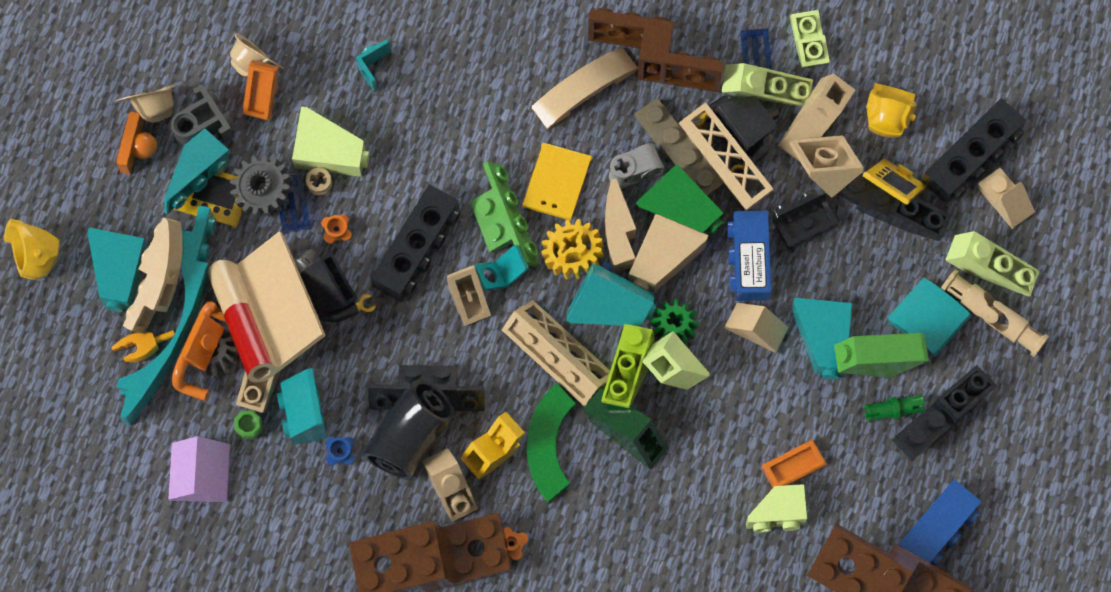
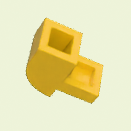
[460,412,525,480]

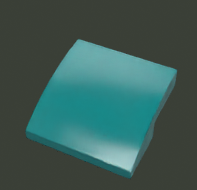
[887,278,971,357]

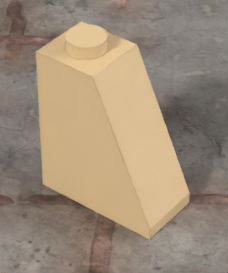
[628,214,708,293]

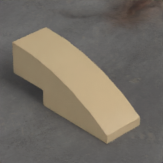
[605,179,636,274]

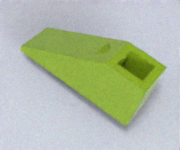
[601,324,655,408]

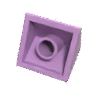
[168,436,231,502]

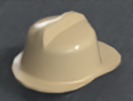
[230,33,284,77]
[115,84,176,123]

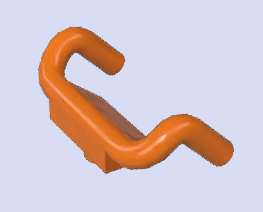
[172,301,226,401]

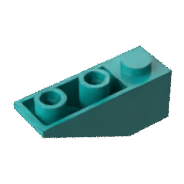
[164,129,229,214]

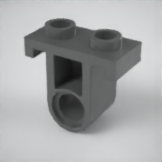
[171,84,234,146]

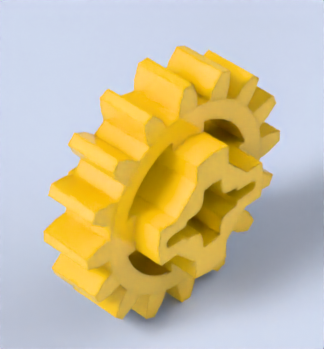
[541,219,604,279]

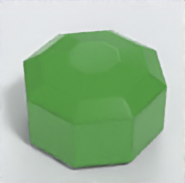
[234,410,262,440]

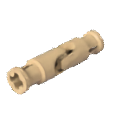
[941,269,1049,357]

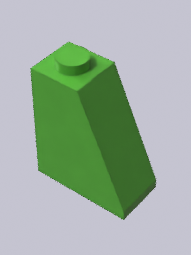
[834,333,929,378]

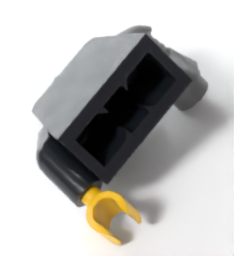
[294,249,376,323]

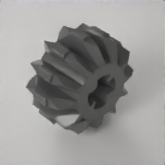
[194,330,238,378]

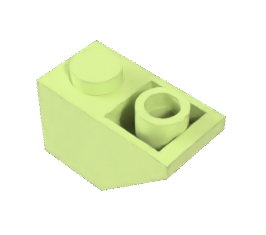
[643,331,710,390]
[746,485,807,533]

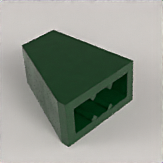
[583,388,668,469]

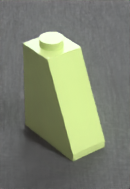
[292,107,370,177]

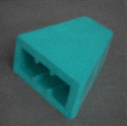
[87,228,148,312]
[566,263,657,327]
[792,298,852,380]

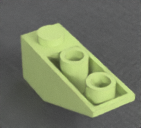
[722,63,813,107]
[946,231,1040,297]

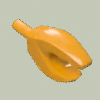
[112,330,175,363]

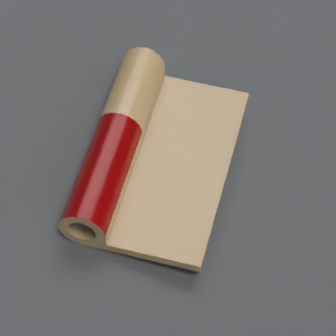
[207,231,326,383]

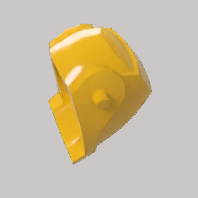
[866,83,917,138]
[4,219,60,280]

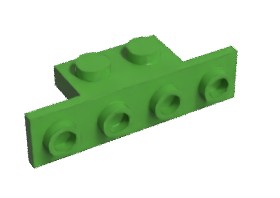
[470,161,540,267]

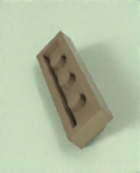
[635,98,724,197]

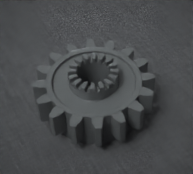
[230,154,293,218]

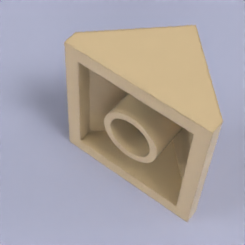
[790,135,864,198]

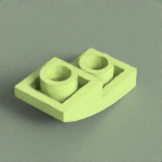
[790,10,830,68]

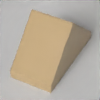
[447,265,491,326]
[725,303,789,353]

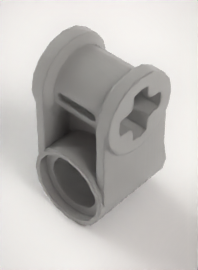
[609,143,665,189]

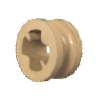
[306,168,332,196]

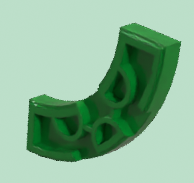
[527,383,576,504]

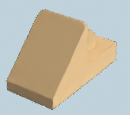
[977,168,1035,229]

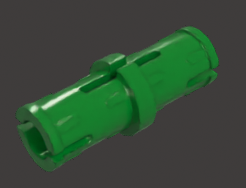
[864,394,925,422]

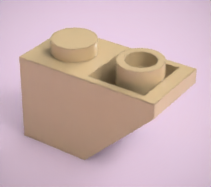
[422,448,478,522]

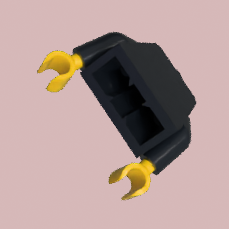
[695,95,779,184]

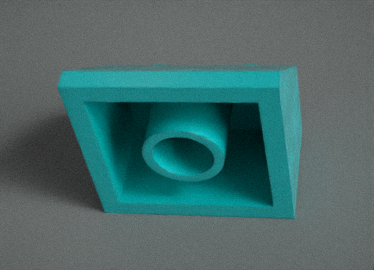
[277,368,327,445]

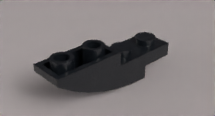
[837,173,951,241]
[892,365,997,461]

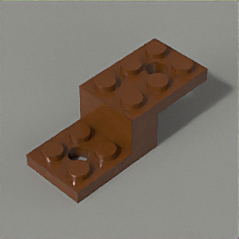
[588,8,724,93]
[349,513,513,592]
[807,523,973,592]

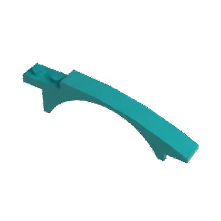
[116,206,217,425]

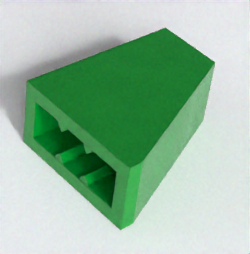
[636,164,726,234]

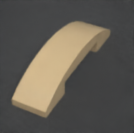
[531,47,638,130]

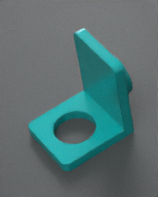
[356,39,391,92]
[474,245,528,291]

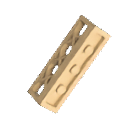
[679,102,774,211]
[502,300,610,407]

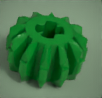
[650,298,699,346]

